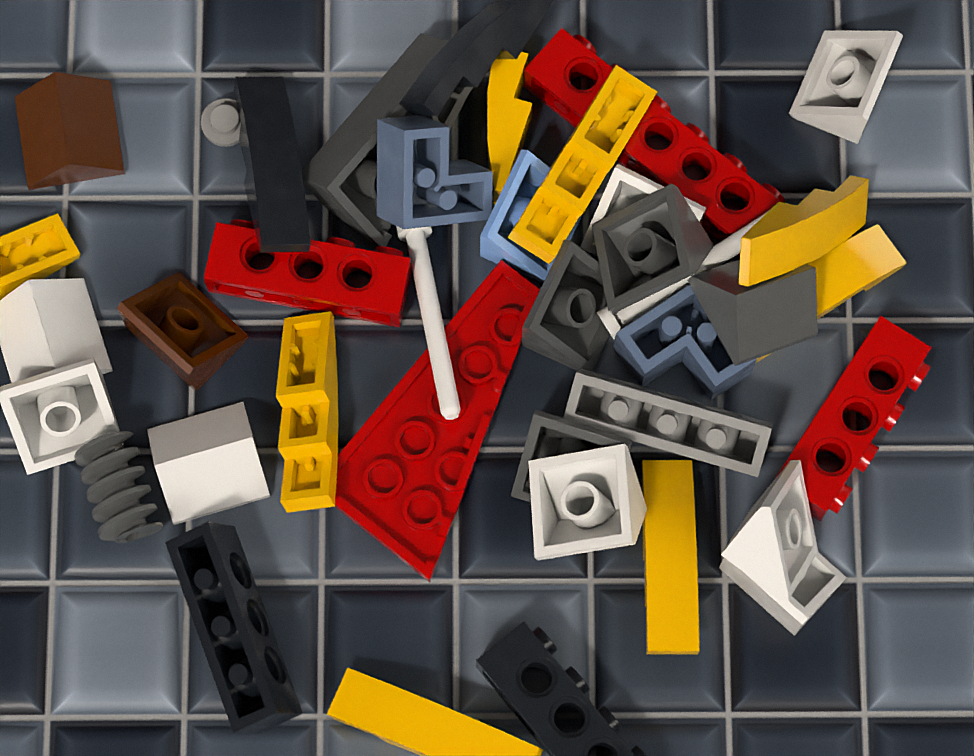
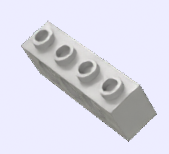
[563,368,773,477]

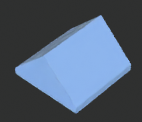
[480,150,583,284]

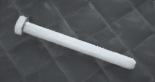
[596,203,788,341]
[396,226,461,420]

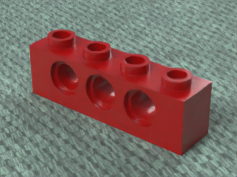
[204,219,412,327]
[774,315,932,521]

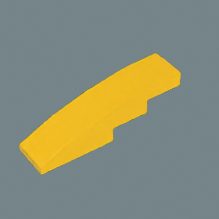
[487,52,533,205]
[507,65,657,264]
[739,175,869,286]
[0,213,80,300]
[276,311,338,513]
[642,460,699,654]
[327,667,543,756]

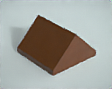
[15,72,125,190]
[117,272,249,392]

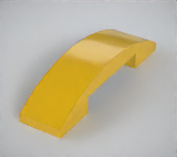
[755,224,906,364]

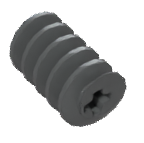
[74,431,164,543]

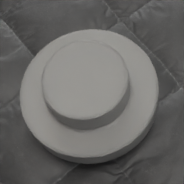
[201,98,241,147]

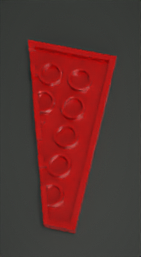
[334,260,540,583]

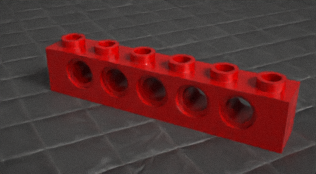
[523,28,785,259]

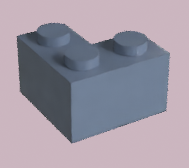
[377,115,493,229]
[613,285,757,401]

